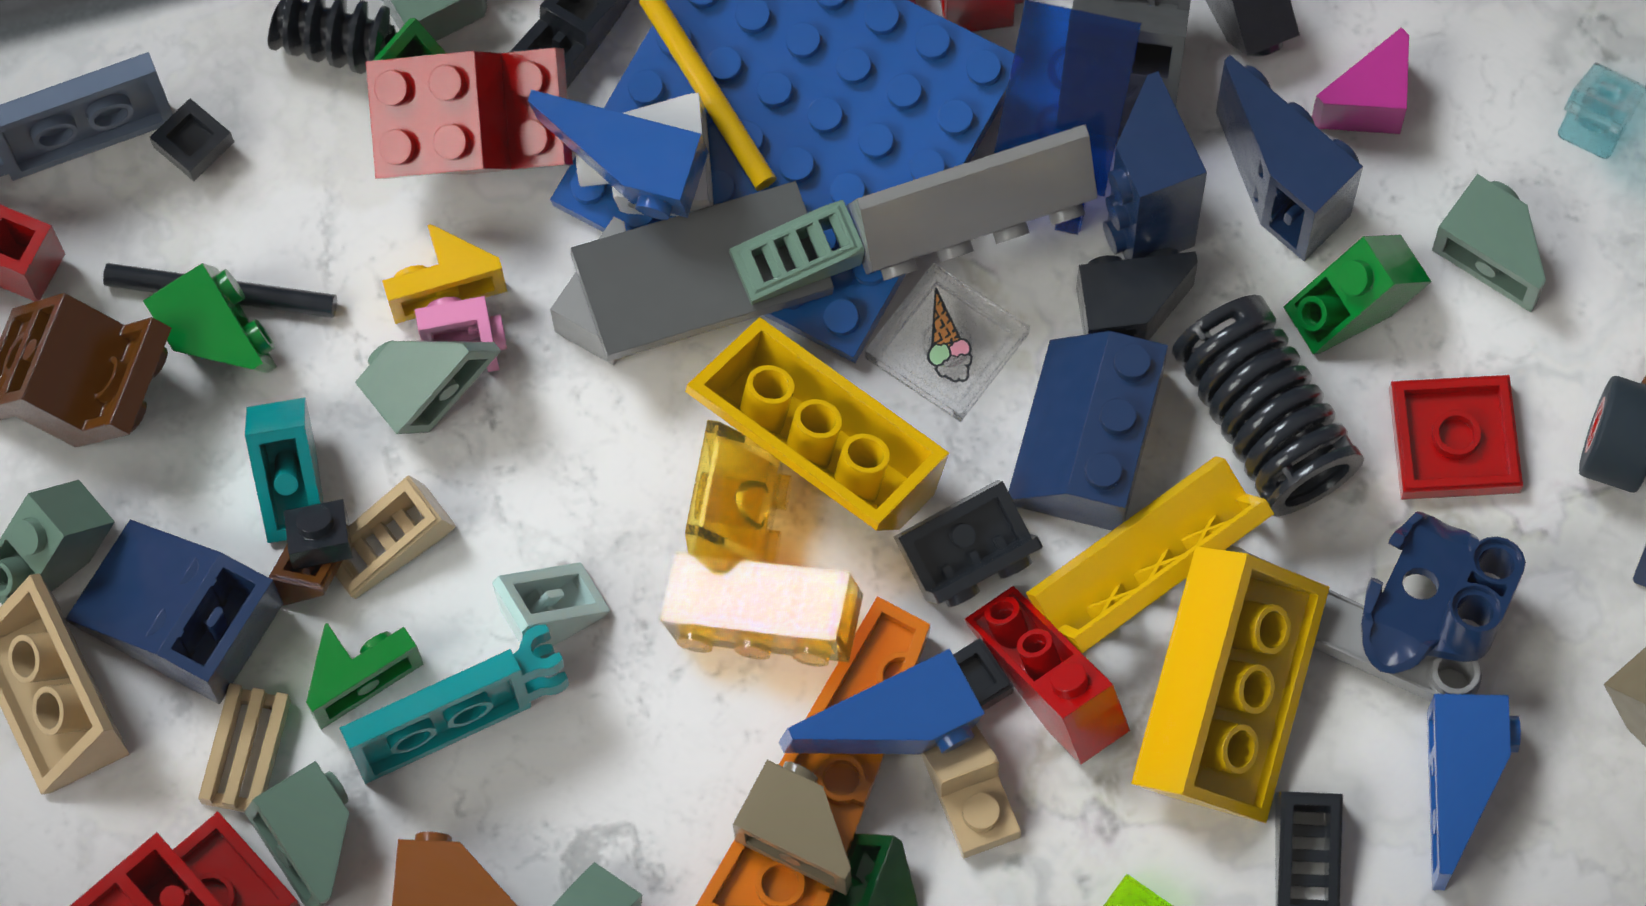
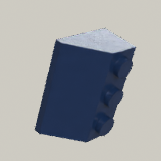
[1103,71,1207,259]
[1008,331,1168,531]

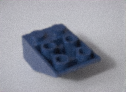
[1216,55,1363,261]
[65,519,284,705]

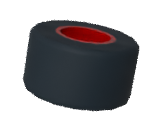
[1579,376,1646,493]

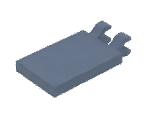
[0,52,173,181]

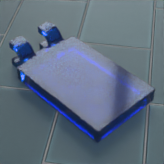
[994,0,1142,235]

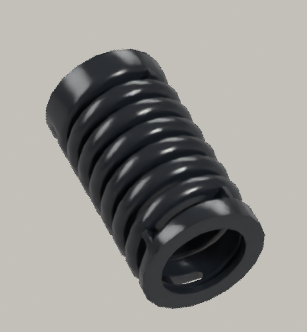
[1172,295,1364,516]

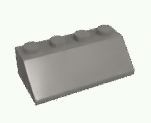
[846,124,1098,281]

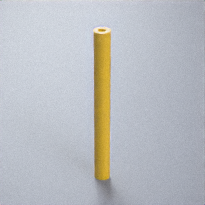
[639,0,776,191]

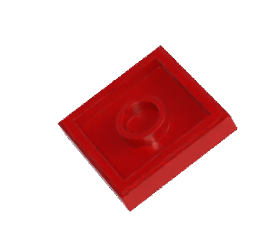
[1389,375,1523,500]

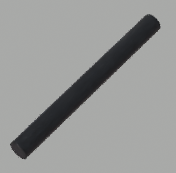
[103,263,337,318]

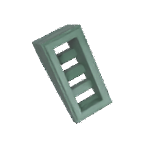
[729,200,865,305]

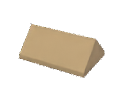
[0,574,130,795]

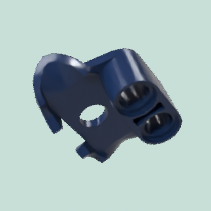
[1361,511,1526,674]

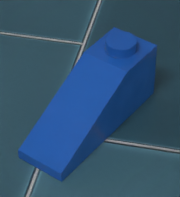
[528,90,709,220]
[778,649,985,754]
[1427,694,1521,890]

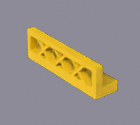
[1026,456,1274,653]

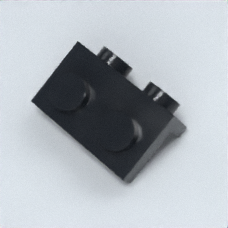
[893,480,1043,607]

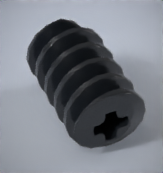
[267,0,396,74]

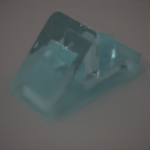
[1558,62,1646,159]

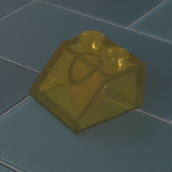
[685,420,792,585]

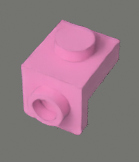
[415,296,507,372]

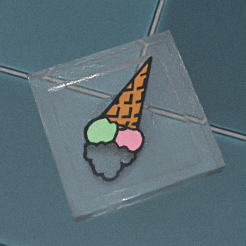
[865,263,1030,422]

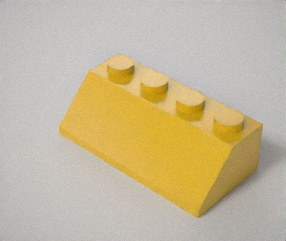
[685,317,949,531]
[1131,546,1330,823]

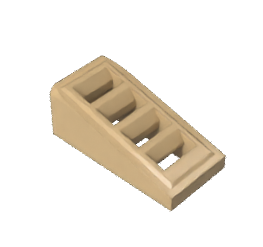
[335,475,456,599]

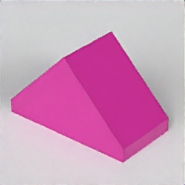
[1312,27,1409,134]

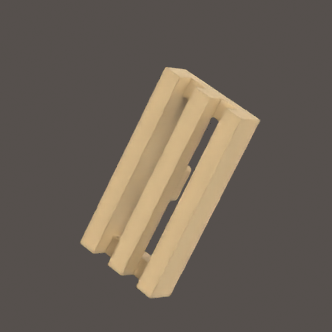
[198,683,291,812]

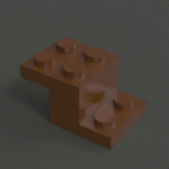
[0,293,172,448]

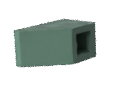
[0,480,115,605]

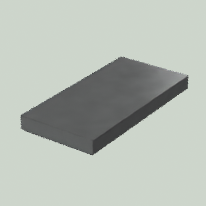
[570,181,834,362]

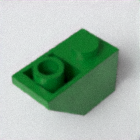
[1283,234,1432,354]
[143,263,277,373]

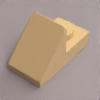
[921,725,1021,859]

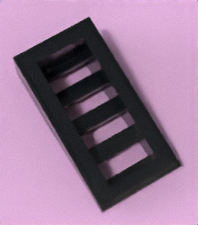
[1275,791,1343,906]

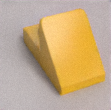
[382,224,508,324]

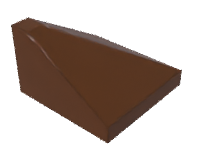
[268,544,343,606]

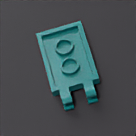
[340,624,569,784]

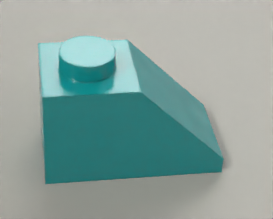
[245,397,323,543]

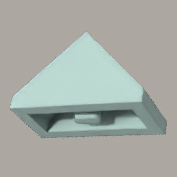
[492,562,610,647]

